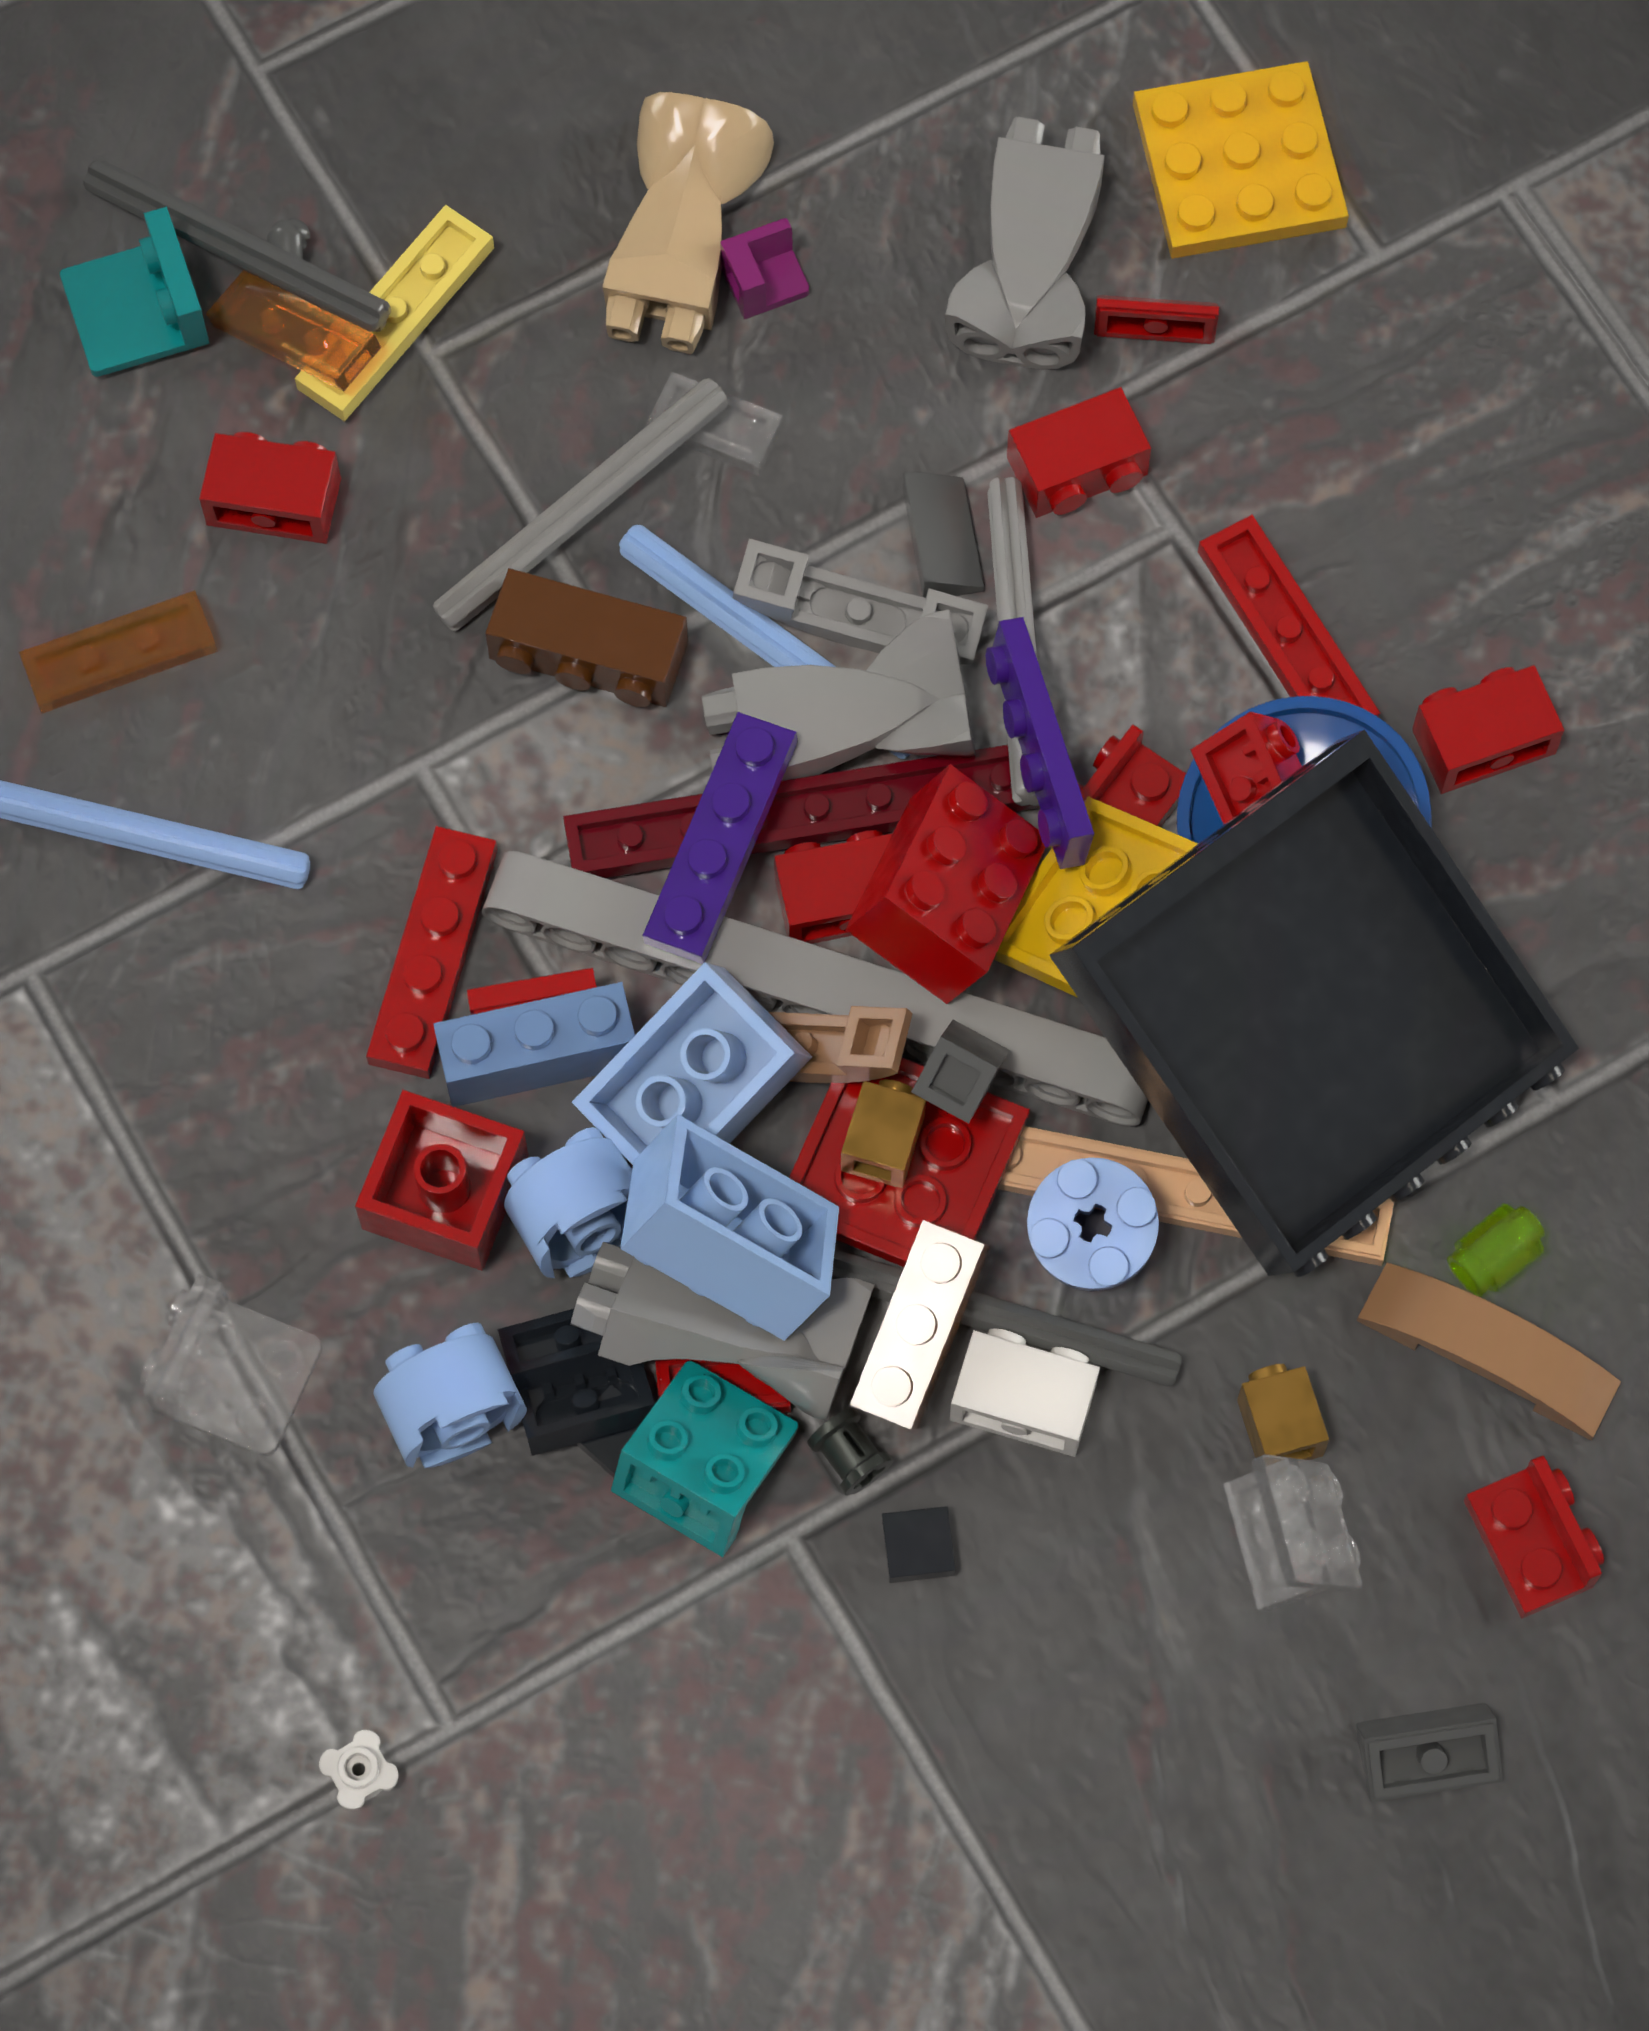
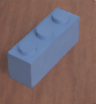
[433,982,635,1107]

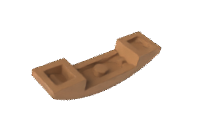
[769,1006,913,1083]
[1357,1263,1621,1440]

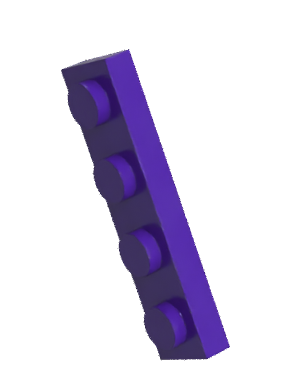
[985,617,1094,869]
[642,712,798,964]

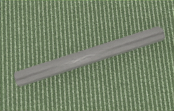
[433,378,728,631]
[987,476,1039,806]

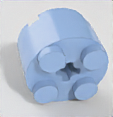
[504,1127,632,1278]
[1027,1158,1159,1291]
[373,1323,527,1468]

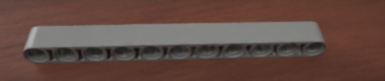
[482,851,1148,1126]

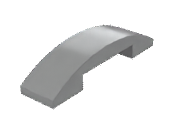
[732,538,988,665]

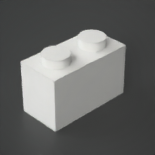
[950,1328,1100,1457]

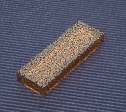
[206,270,381,392]
[19,590,218,714]

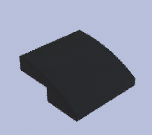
[497,1309,655,1456]

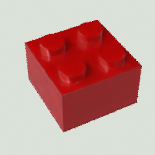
[355,1090,529,1271]

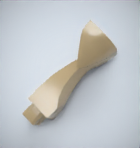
[602,92,774,354]

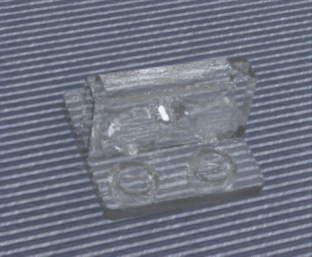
[1223,1454,1362,1611]

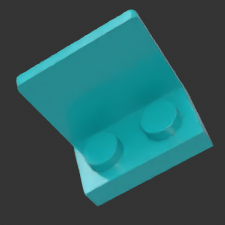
[60,206,210,377]
[611,1361,798,1557]

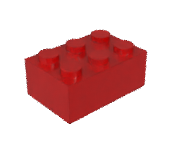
[846,764,1046,1004]

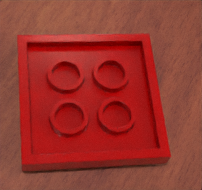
[789,1058,1030,1267]

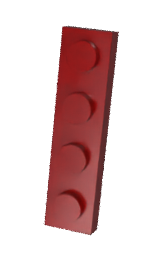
[1198,514,1380,717]
[366,826,498,1079]

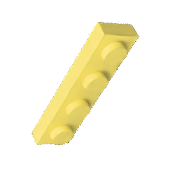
[295,205,494,422]

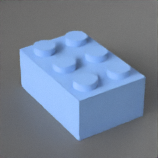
[572,962,812,1165]
[620,1114,839,1341]

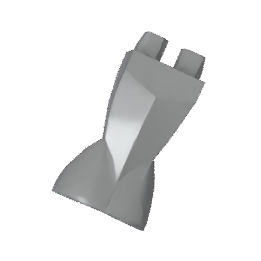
[945,117,1105,369]
[702,609,976,781]
[570,1242,874,1422]

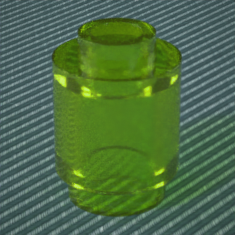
[1447,1203,1545,1297]

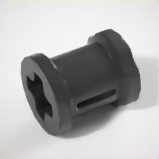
[807,1408,893,1496]

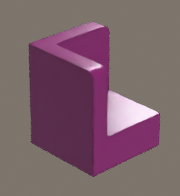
[720,218,809,320]

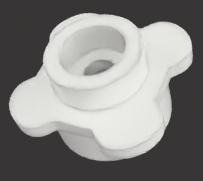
[319,1730,399,1810]

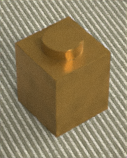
[841,1079,926,1188]
[1237,1364,1329,1474]

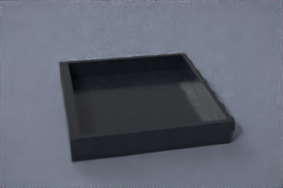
[1049,729,1579,1277]

